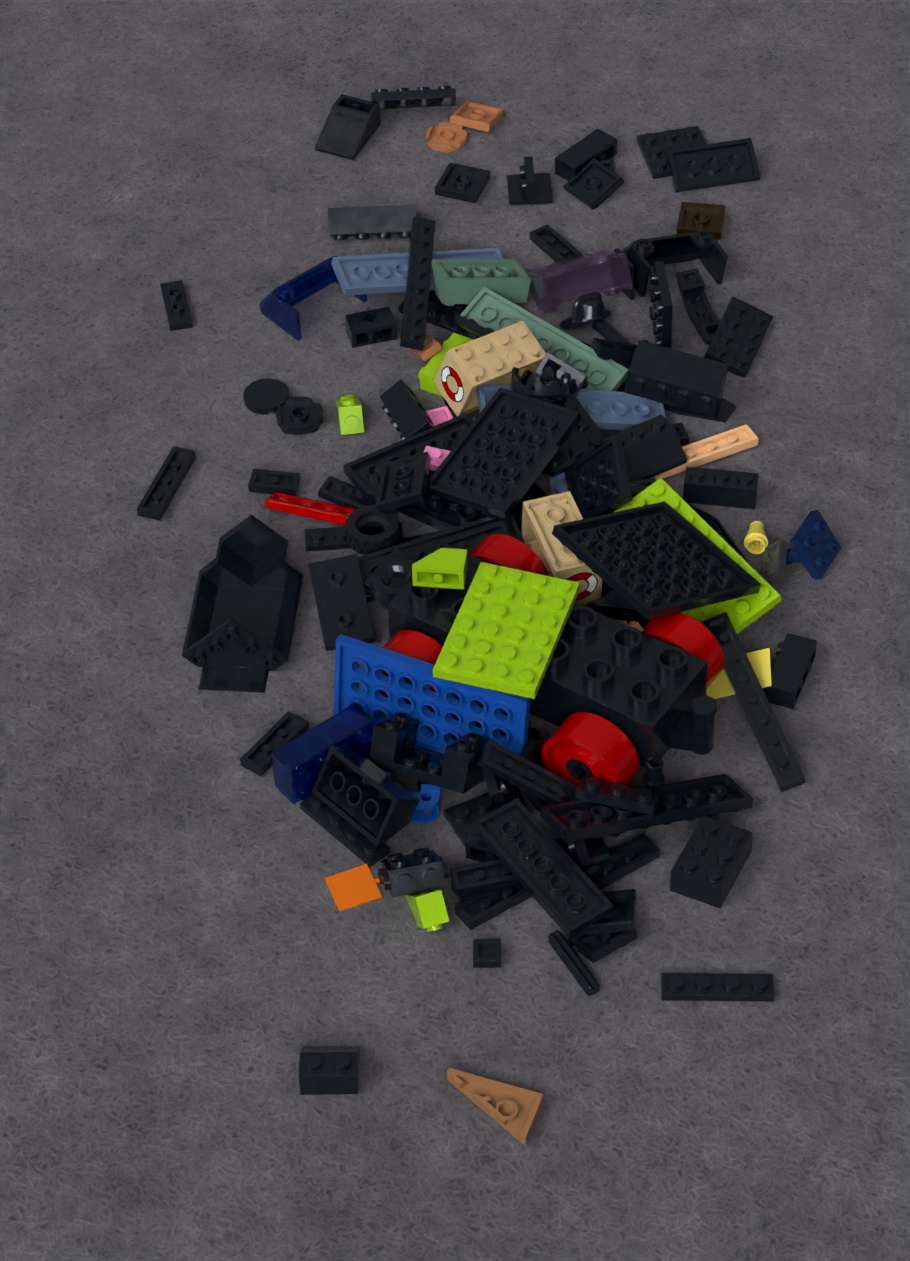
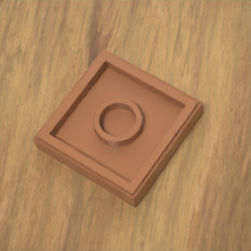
[450,101,505,132]

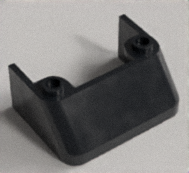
[621,230,728,297]

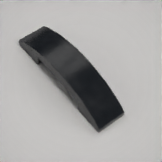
[676,268,721,345]

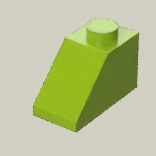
[412,548,468,590]
[405,889,450,932]

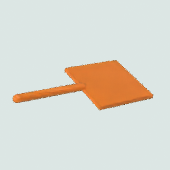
[324,863,382,911]

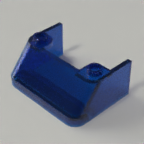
[259,256,367,341]

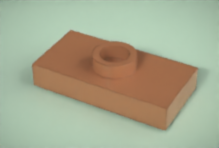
[407,334,442,362]

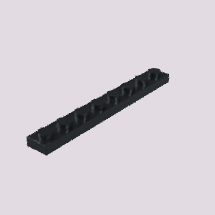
[400,216,435,351]
[703,612,806,792]

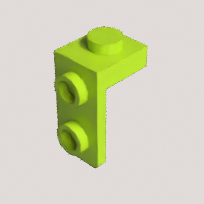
[335,395,364,435]

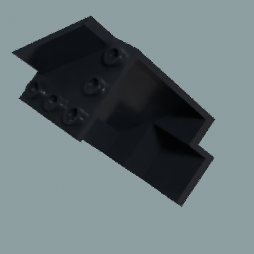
[182,515,303,693]

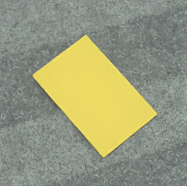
[706,648,772,699]

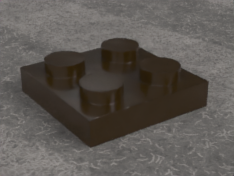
[677,202,725,240]

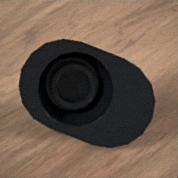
[560,292,612,329]

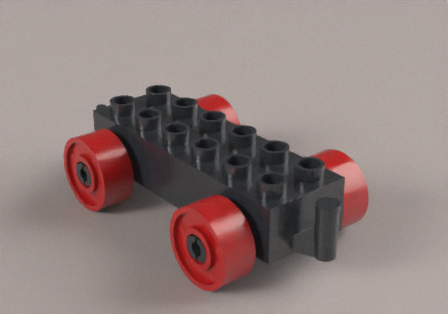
[370,534,724,786]

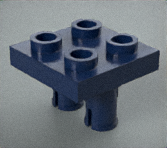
[786,510,841,579]

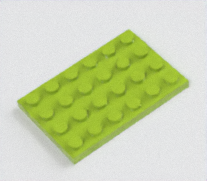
[433,562,580,699]

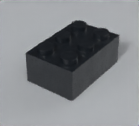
[670,815,753,908]

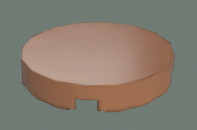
[425,122,467,152]

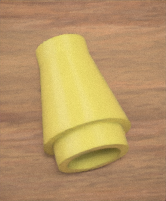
[744,521,768,554]

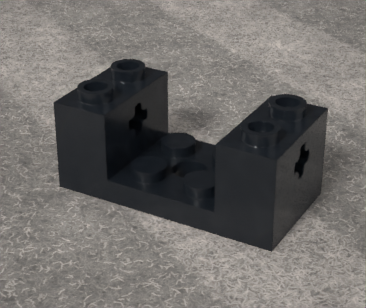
[369,712,488,794]

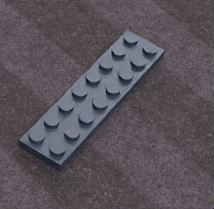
[331,248,503,296]
[476,384,666,431]

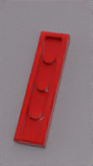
[265,492,355,525]

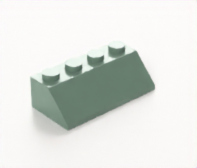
[431,259,531,306]

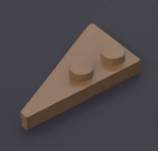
[447,1068,544,1145]

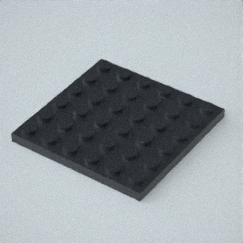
[552,502,761,620]

